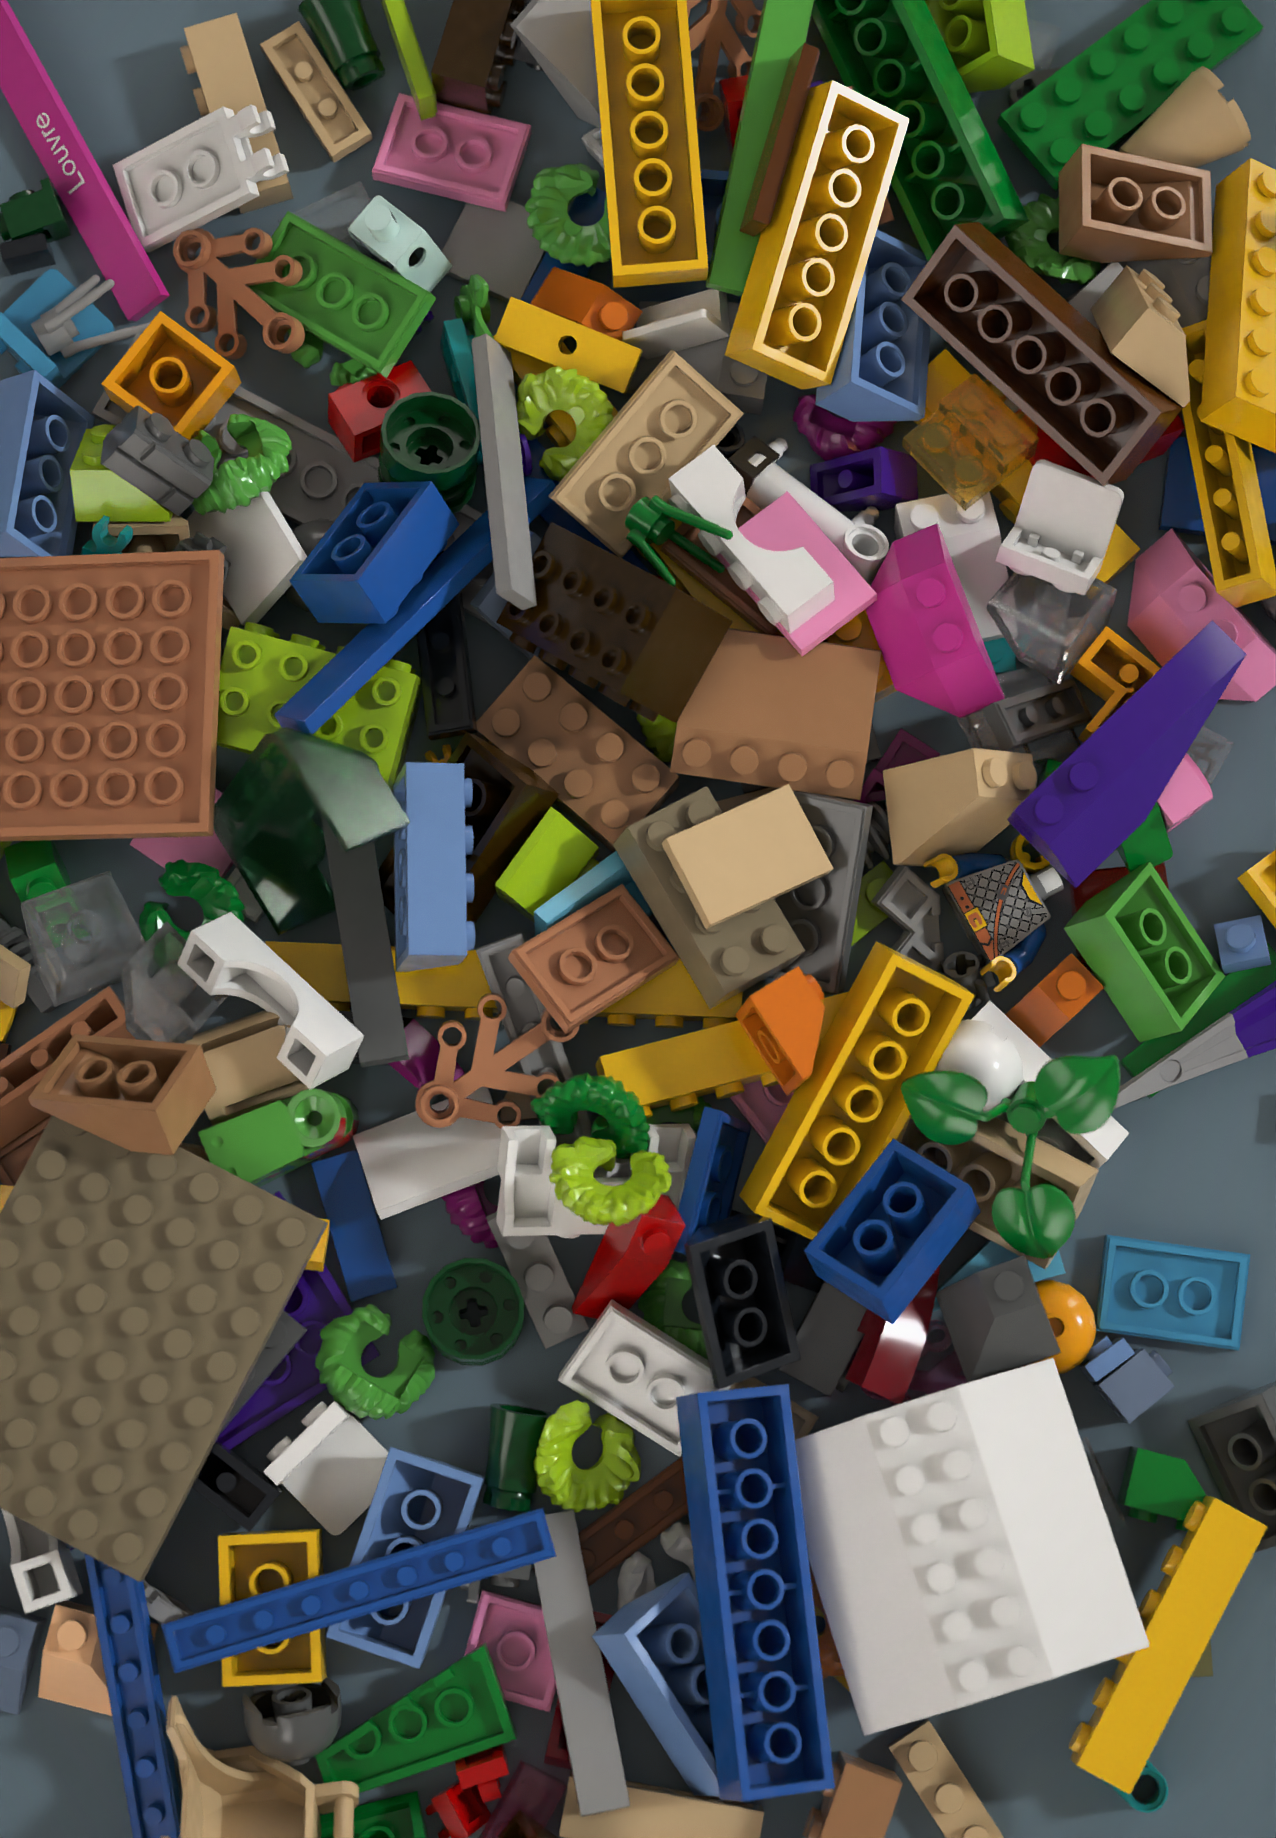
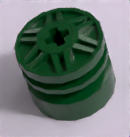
[378,392,481,514]
[422,1258,524,1366]

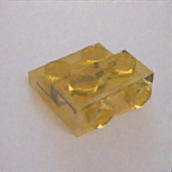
[902,373,1039,511]

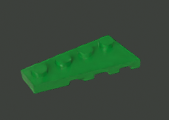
[315,1642,518,1793]

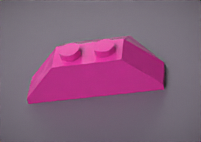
[865,523,1005,718]

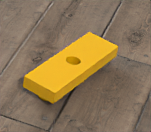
[494,296,643,394]

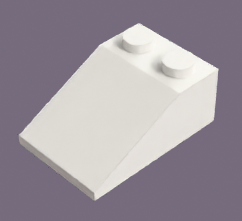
[894,485,1018,642]

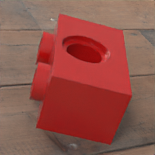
[328,360,432,463]

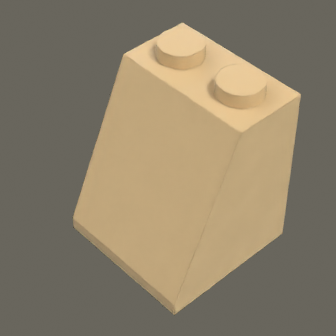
[883,748,1037,867]

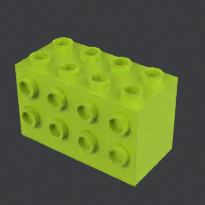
[217,622,423,792]

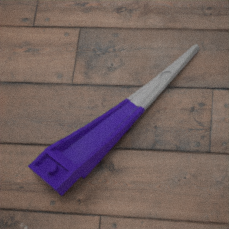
[1114,981,1276,1109]

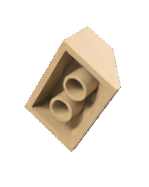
[1090,265,1190,408]

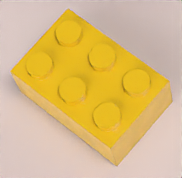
[218,1528,327,1687]

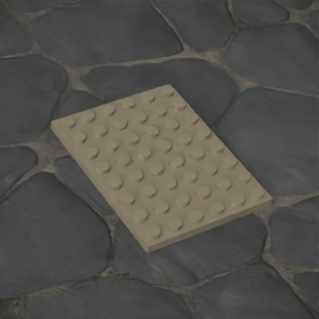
[0,1115,328,1582]

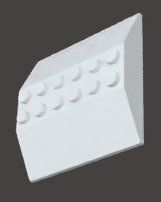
[795,1358,1150,1736]

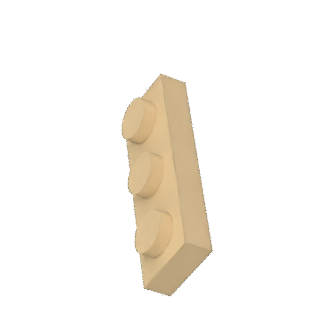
[260,21,373,163]
[887,1719,1004,1838]

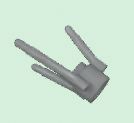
[31,275,150,359]

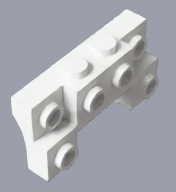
[496,1124,697,1238]

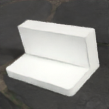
[622,289,730,360]

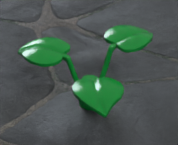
[901,1055,1120,1259]

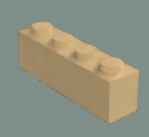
[180,13,294,214]
[559,1770,764,1838]

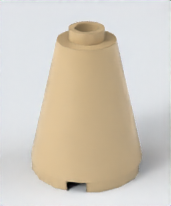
[1119,66,1251,168]

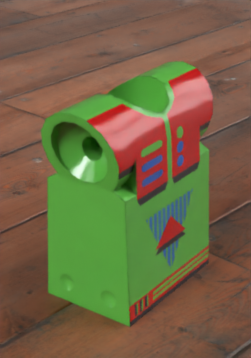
[198,1089,360,1187]

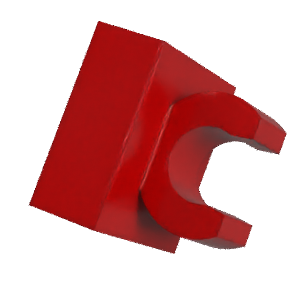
[455,1744,509,1803]
[425,1780,493,1838]

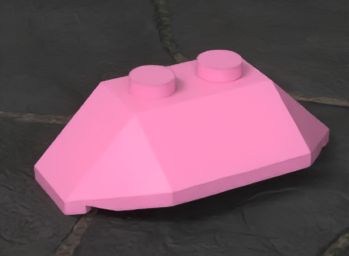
[1127,528,1276,702]

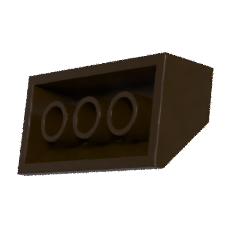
[378,732,559,925]

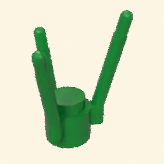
[625,495,733,586]

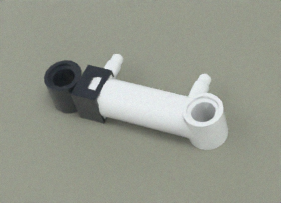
[716,422,889,585]

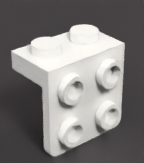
[996,460,1124,595]
[263,1401,389,1536]

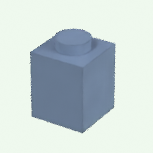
[1092,1348,1174,1423]

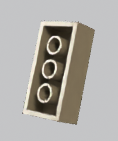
[613,786,805,1009]

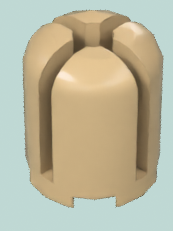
[183,1010,315,1126]

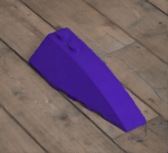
[1007,620,1246,889]

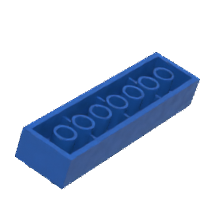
[676,1384,835,1802]

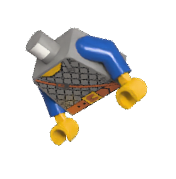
[923,853,1064,992]

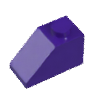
[810,446,918,512]

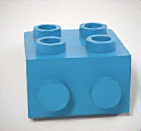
[0,269,115,389]

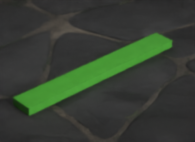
[705,0,814,297]

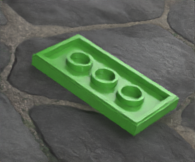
[249,211,437,378]

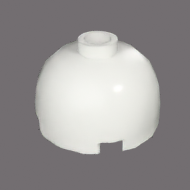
[934,1019,1023,1111]

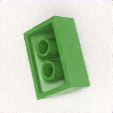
[1064,862,1225,1042]

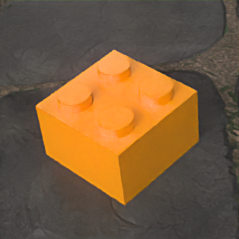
[101,311,241,441]

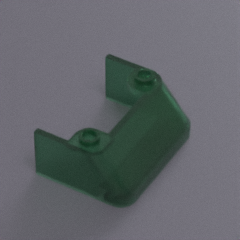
[214,727,410,936]

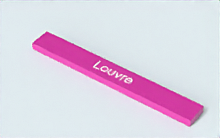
[0,0,170,322]

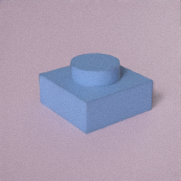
[1214,915,1271,974]
[1078,1335,1135,1382]

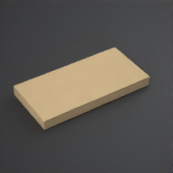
[548,350,744,559]

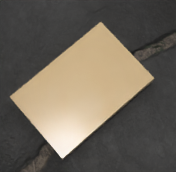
[661,784,834,929]

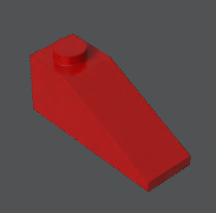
[571,1194,686,1319]

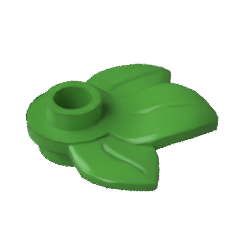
[454,274,494,339]

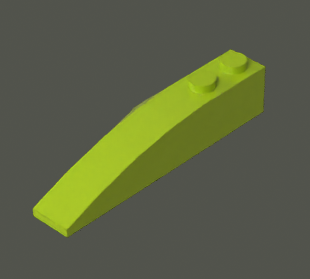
[925,0,1035,93]

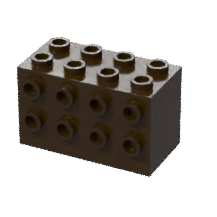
[496,522,733,723]

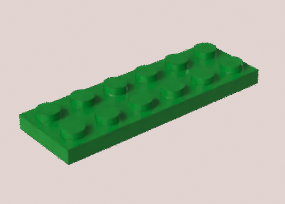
[997,0,1264,192]

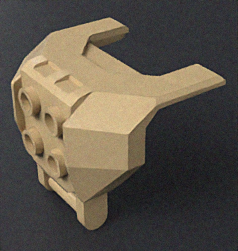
[162,1696,359,1838]

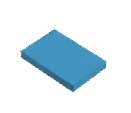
[1095,1235,1250,1350]

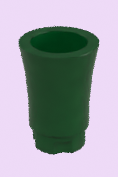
[298,0,385,91]
[483,1403,553,1512]

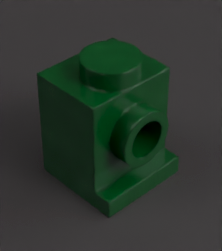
[0,178,72,243]

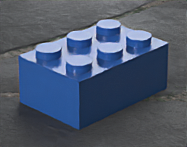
[289,481,459,624]
[804,1139,981,1325]

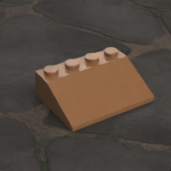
[670,628,881,800]

